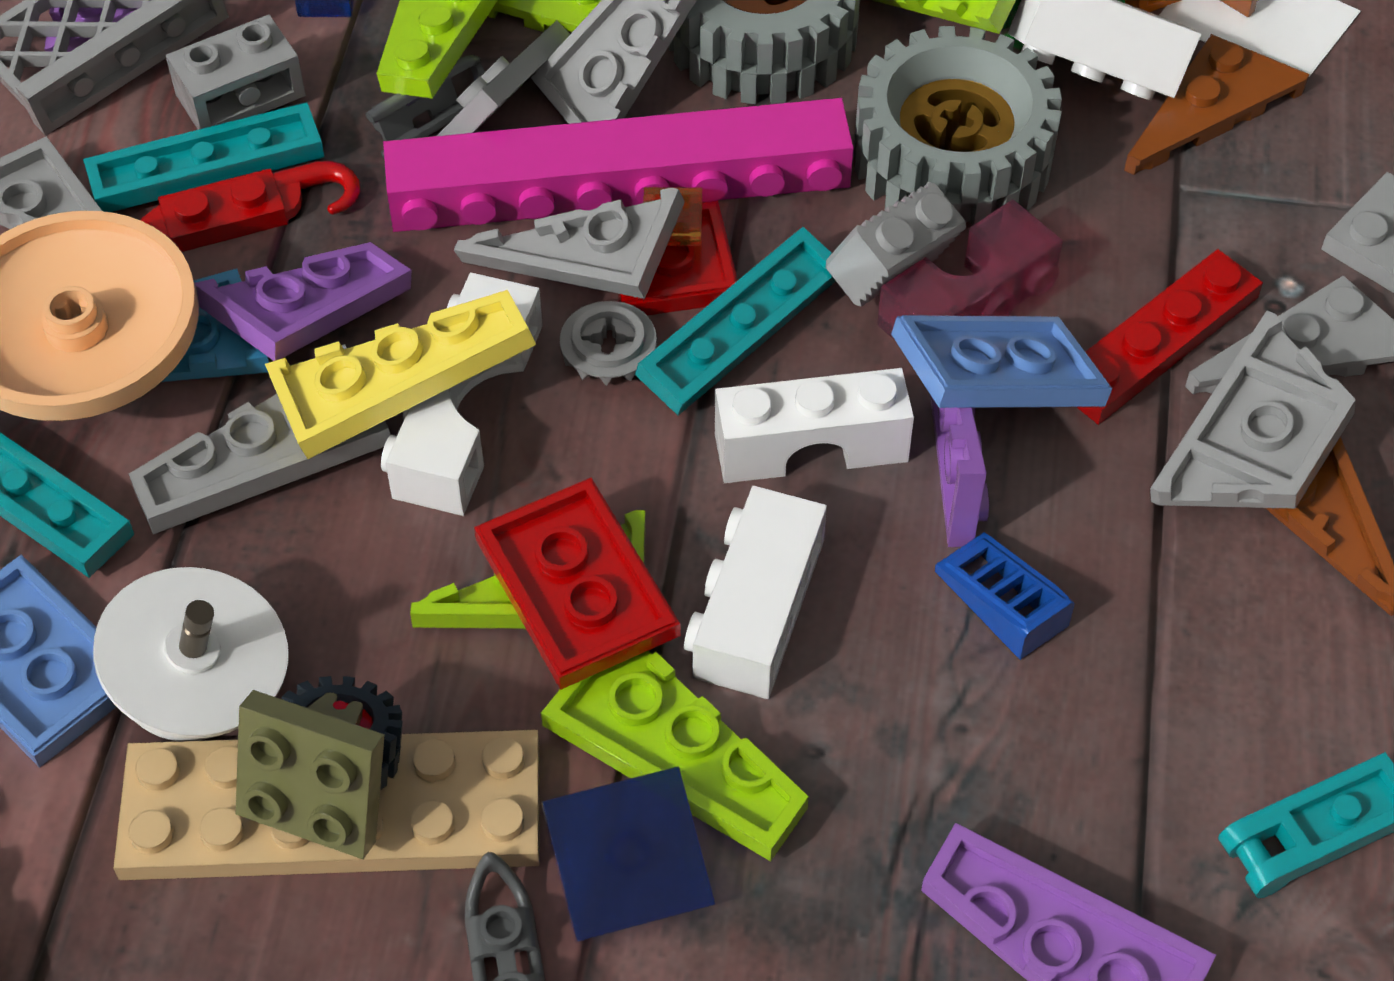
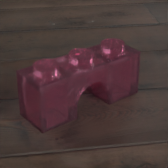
[877,199,1063,340]

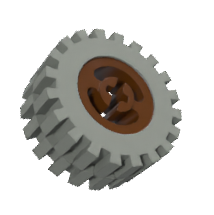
[668,0,860,104]

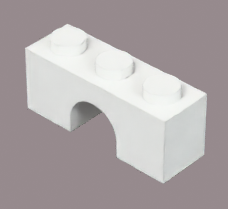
[715,368,914,483]

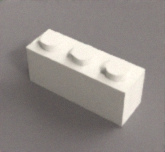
[1008,0,1201,101]
[684,485,827,700]

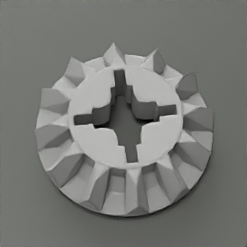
[560,301,657,386]

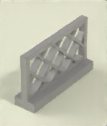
[0,0,229,136]

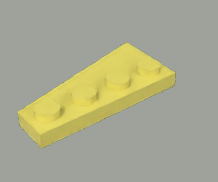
[265,290,536,459]

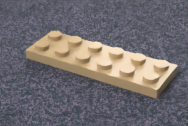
[113,730,539,880]

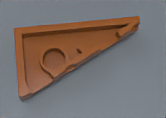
[1124,34,1309,175]
[1265,436,1394,616]

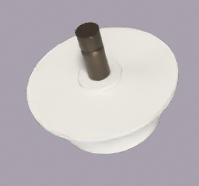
[93,567,289,741]

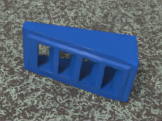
[935,532,1075,660]

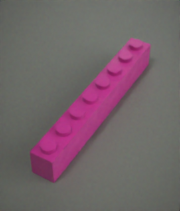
[383,98,853,232]

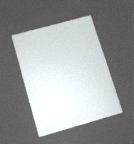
[1159,0,1361,77]

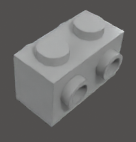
[165,14,306,130]

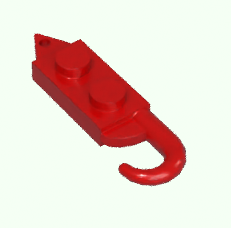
[140,161,360,252]

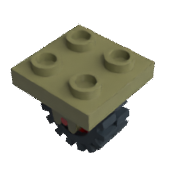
[235,676,403,860]

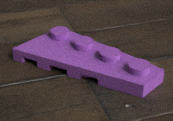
[921,823,1216,981]

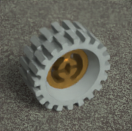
[853,26,1062,232]

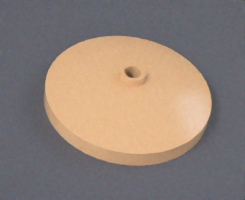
[0,211,199,421]

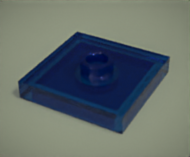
[541,766,715,942]

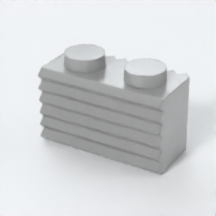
[826,182,966,307]

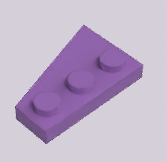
[195,242,412,361]

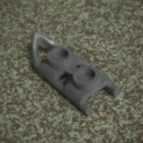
[365,55,485,158]
[465,852,545,981]

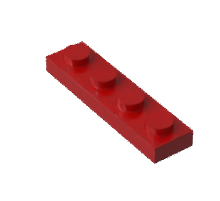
[1077,249,1263,425]

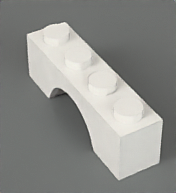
[381,272,543,516]

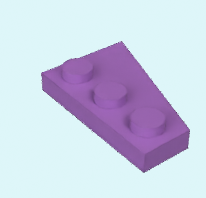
[930,395,989,547]

